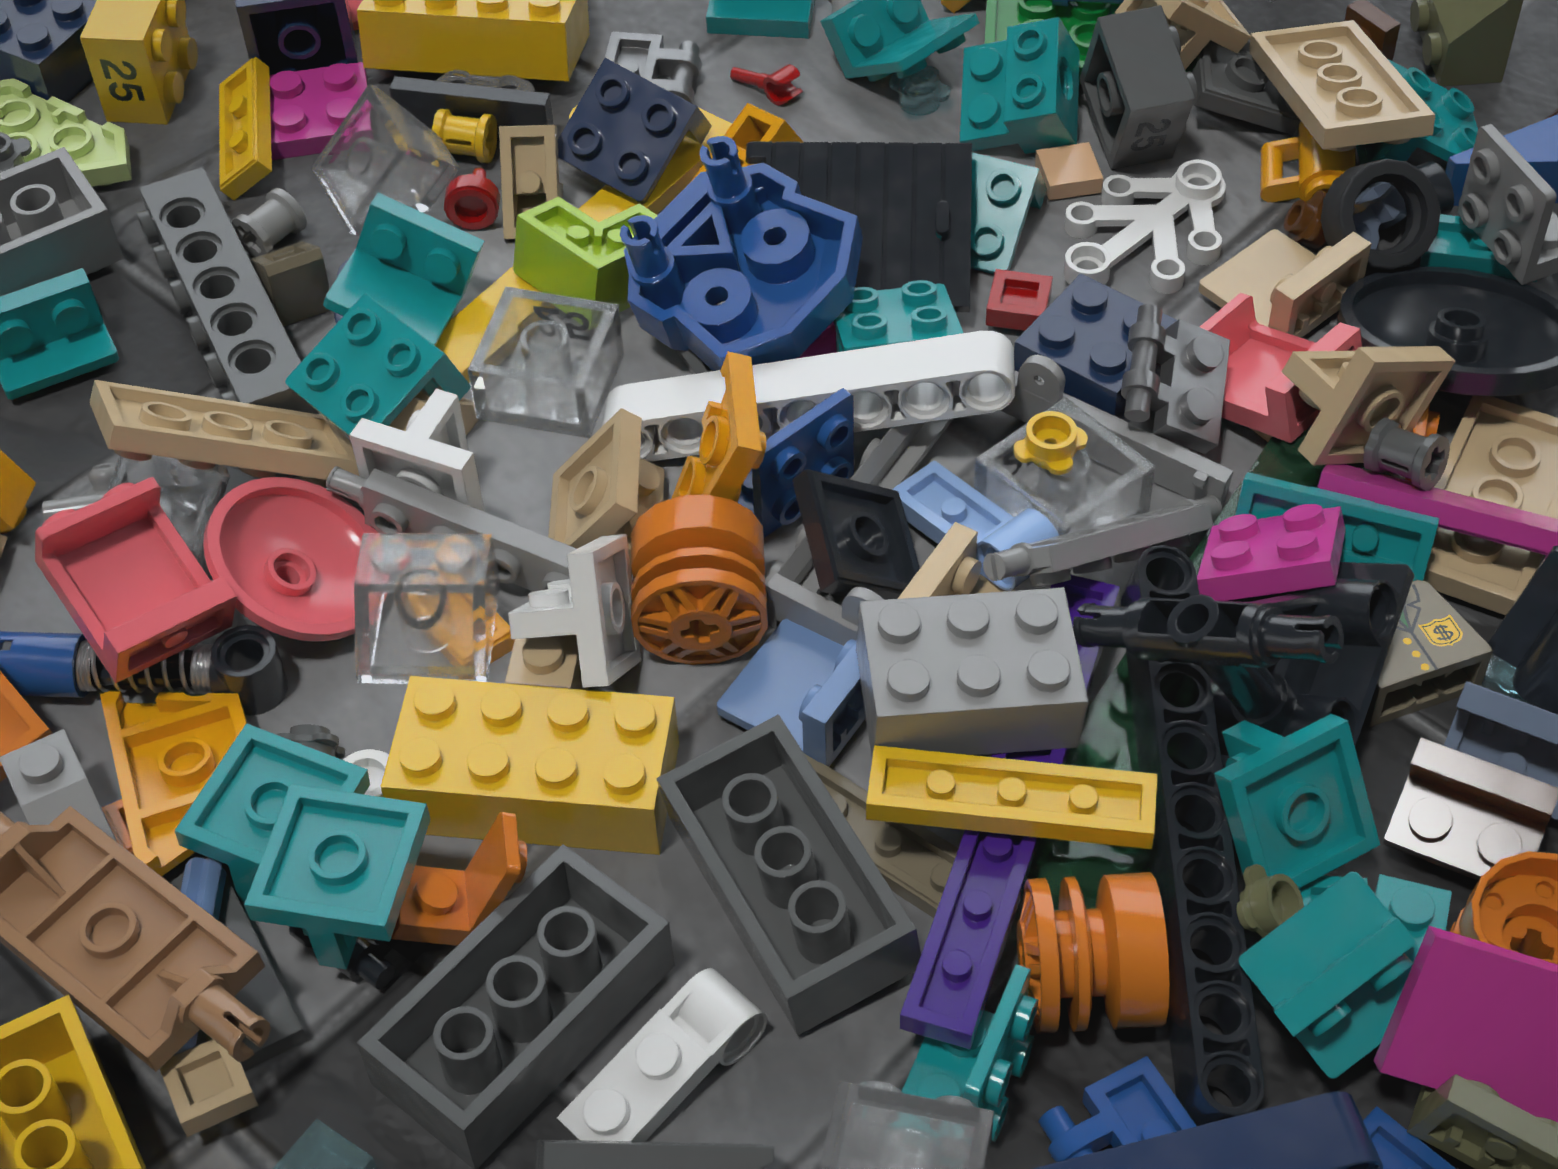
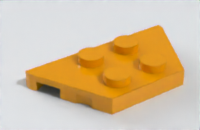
[100,691,248,877]

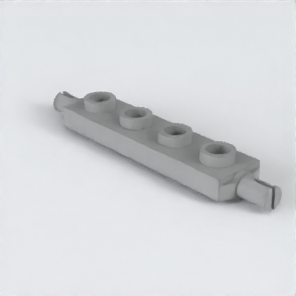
[326,466,577,592]
[983,495,1223,586]

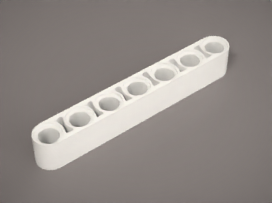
[602,331,1015,462]

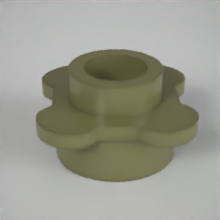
[1237,864,1304,938]

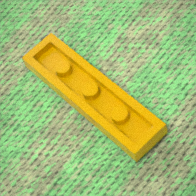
[866,745,1157,849]

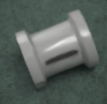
[232,188,307,257]

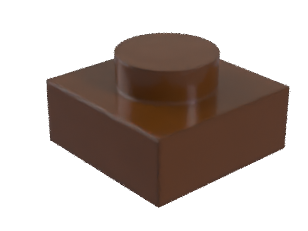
[1344,0,1401,61]

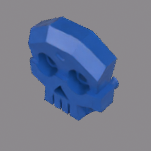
[620,136,863,371]

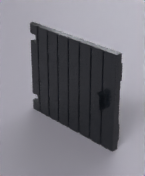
[745,141,972,312]

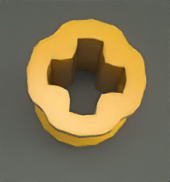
[431,109,498,164]

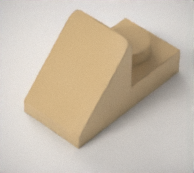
[499,125,563,239]

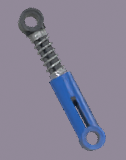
[0,625,288,716]

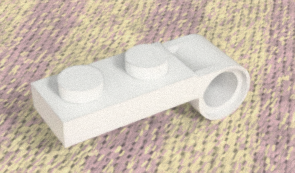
[557,968,767,1142]

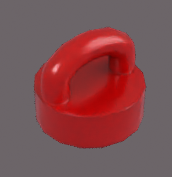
[444,167,500,230]

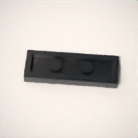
[389,76,554,141]

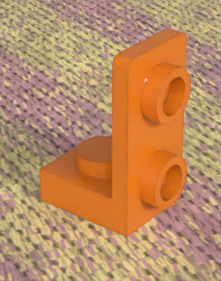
[392,812,527,946]

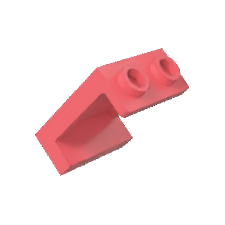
[1200,293,1362,443]
[35,477,237,683]

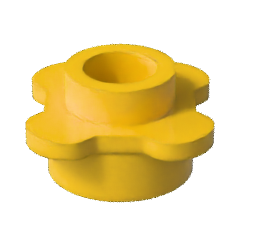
[1013,411,1088,475]

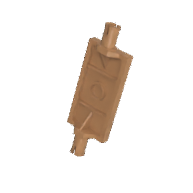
[0,806,271,1072]

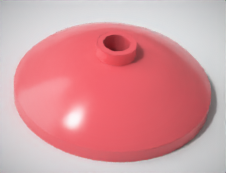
[203,477,391,641]

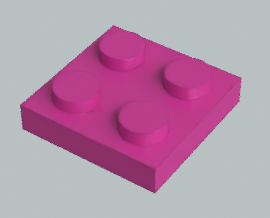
[270,62,376,160]
[1197,504,1346,601]

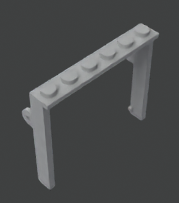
[765,355,1233,646]

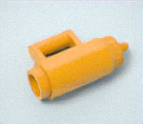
[1260,122,1356,203]

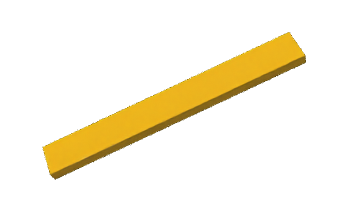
[436,107,732,383]

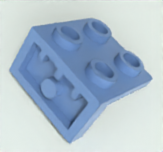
[717,619,866,767]

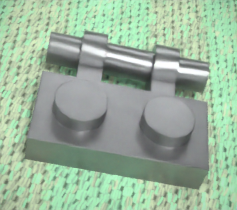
[604,32,702,103]
[1121,304,1230,454]

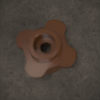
[1284,190,1327,250]

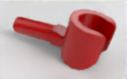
[730,64,803,106]

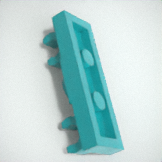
[1235,472,1440,581]

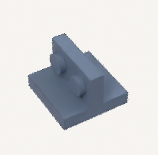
[1444,681,1558,820]

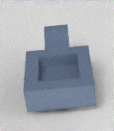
[1353,181,1407,249]

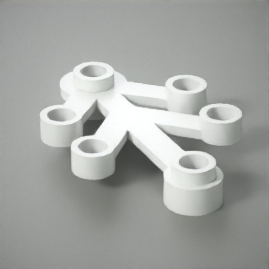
[1064,159,1226,294]

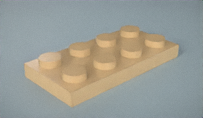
[1249,20,1435,152]
[89,380,359,487]
[1423,395,1558,615]

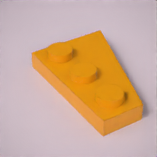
[671,351,766,503]

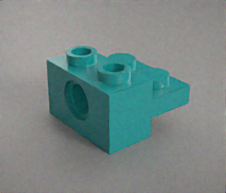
[959,17,1080,154]

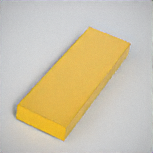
[219,56,272,200]

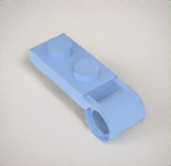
[892,460,1059,591]

